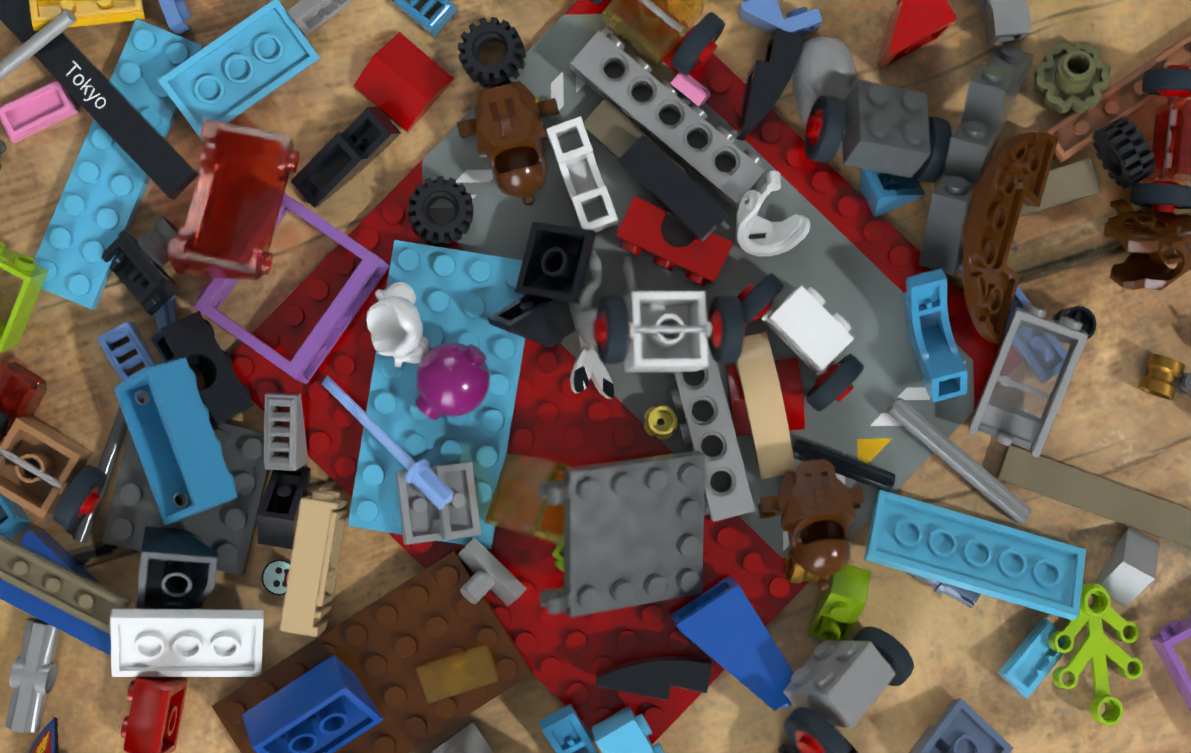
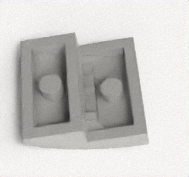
[395,462,481,545]

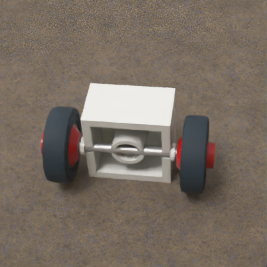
[737,273,864,412]
[593,291,745,372]

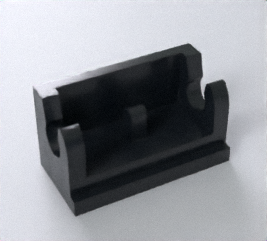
[101,230,181,316]

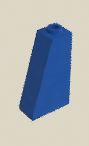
[0,528,111,655]
[669,576,794,711]

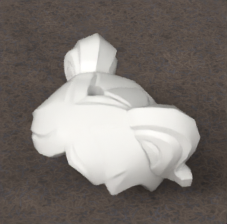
[366,282,430,367]

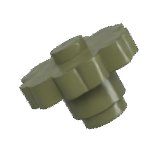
[1034,42,1111,114]

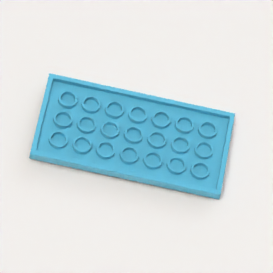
[348,240,526,549]

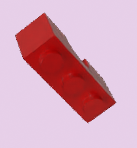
[616,196,733,287]

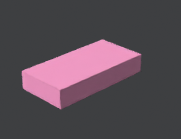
[0,80,79,143]

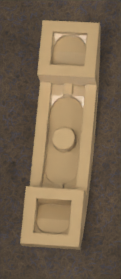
[735,331,796,480]

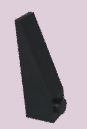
[136,526,218,609]

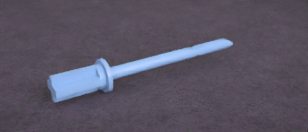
[321,375,454,509]

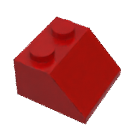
[876,0,957,70]
[121,677,188,753]

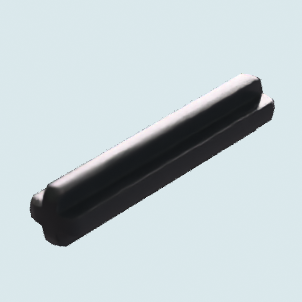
[792,439,896,492]

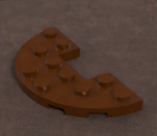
[962,131,1058,344]

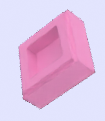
[670,73,711,106]

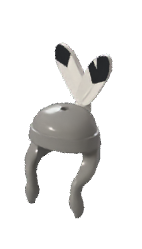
[570,249,637,399]

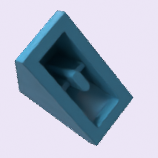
[859,169,925,218]

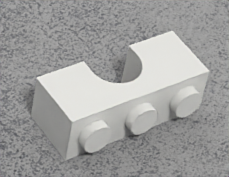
[546,116,618,232]

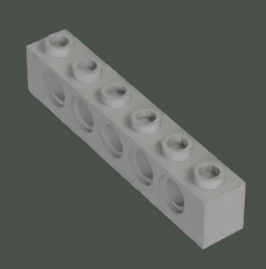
[570,30,765,208]
[666,337,756,522]

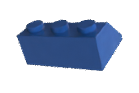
[242,655,383,753]

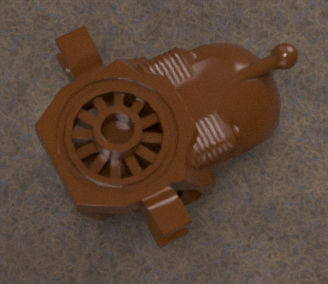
[456,81,560,206]
[1104,199,1191,290]
[758,459,864,591]

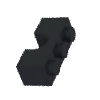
[151,311,254,429]

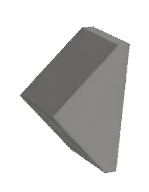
[1096,526,1160,607]

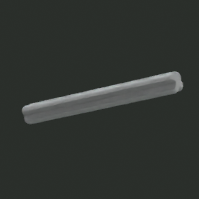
[887,398,1032,524]

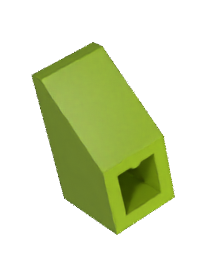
[807,564,871,641]

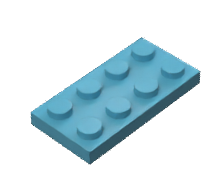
[157,0,320,141]

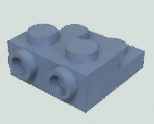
[909,698,1013,753]

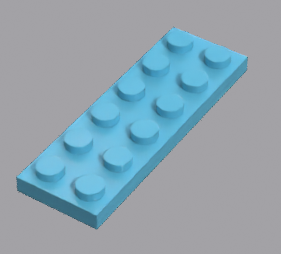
[864,490,1086,620]

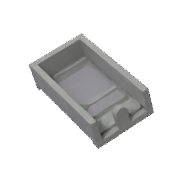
[968,303,1089,458]

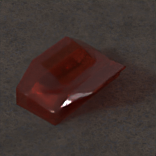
[0,359,47,437]

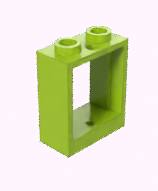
[0,241,48,353]

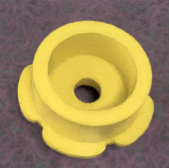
[644,404,679,440]

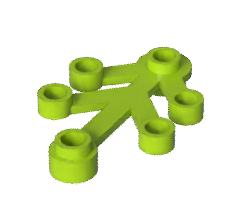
[1048,583,1143,726]

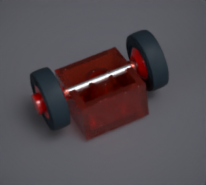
[1130,65,1191,214]

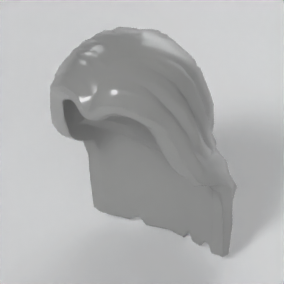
[793,36,859,150]

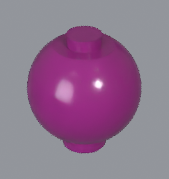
[415,343,490,420]

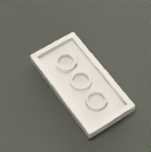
[111,609,264,677]

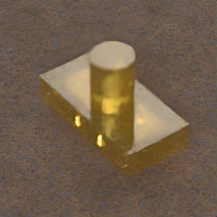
[417,644,499,704]

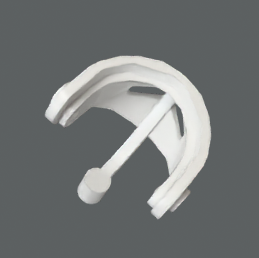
[735,171,810,257]

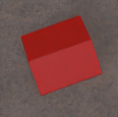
[353,32,454,133]
[726,358,805,436]

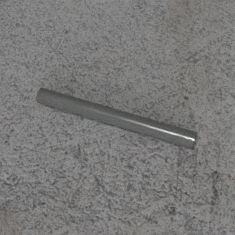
[72,407,128,543]

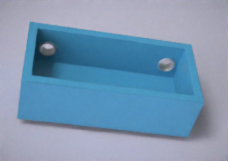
[114,358,238,525]

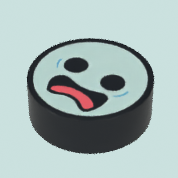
[262,558,291,596]

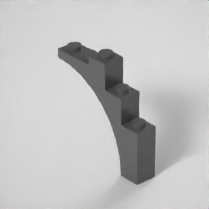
[919,46,1034,275]

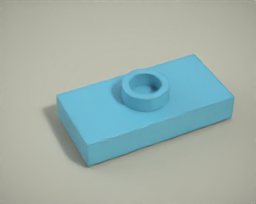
[997,618,1065,698]

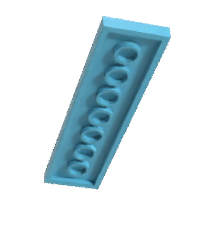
[34,19,204,310]

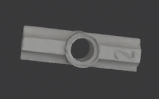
[5,618,60,733]

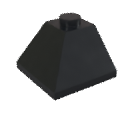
[515,222,597,304]

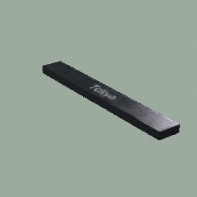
[0,0,199,200]

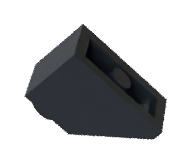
[488,295,576,347]
[257,467,311,549]

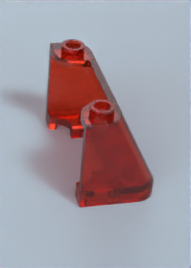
[166,119,299,280]

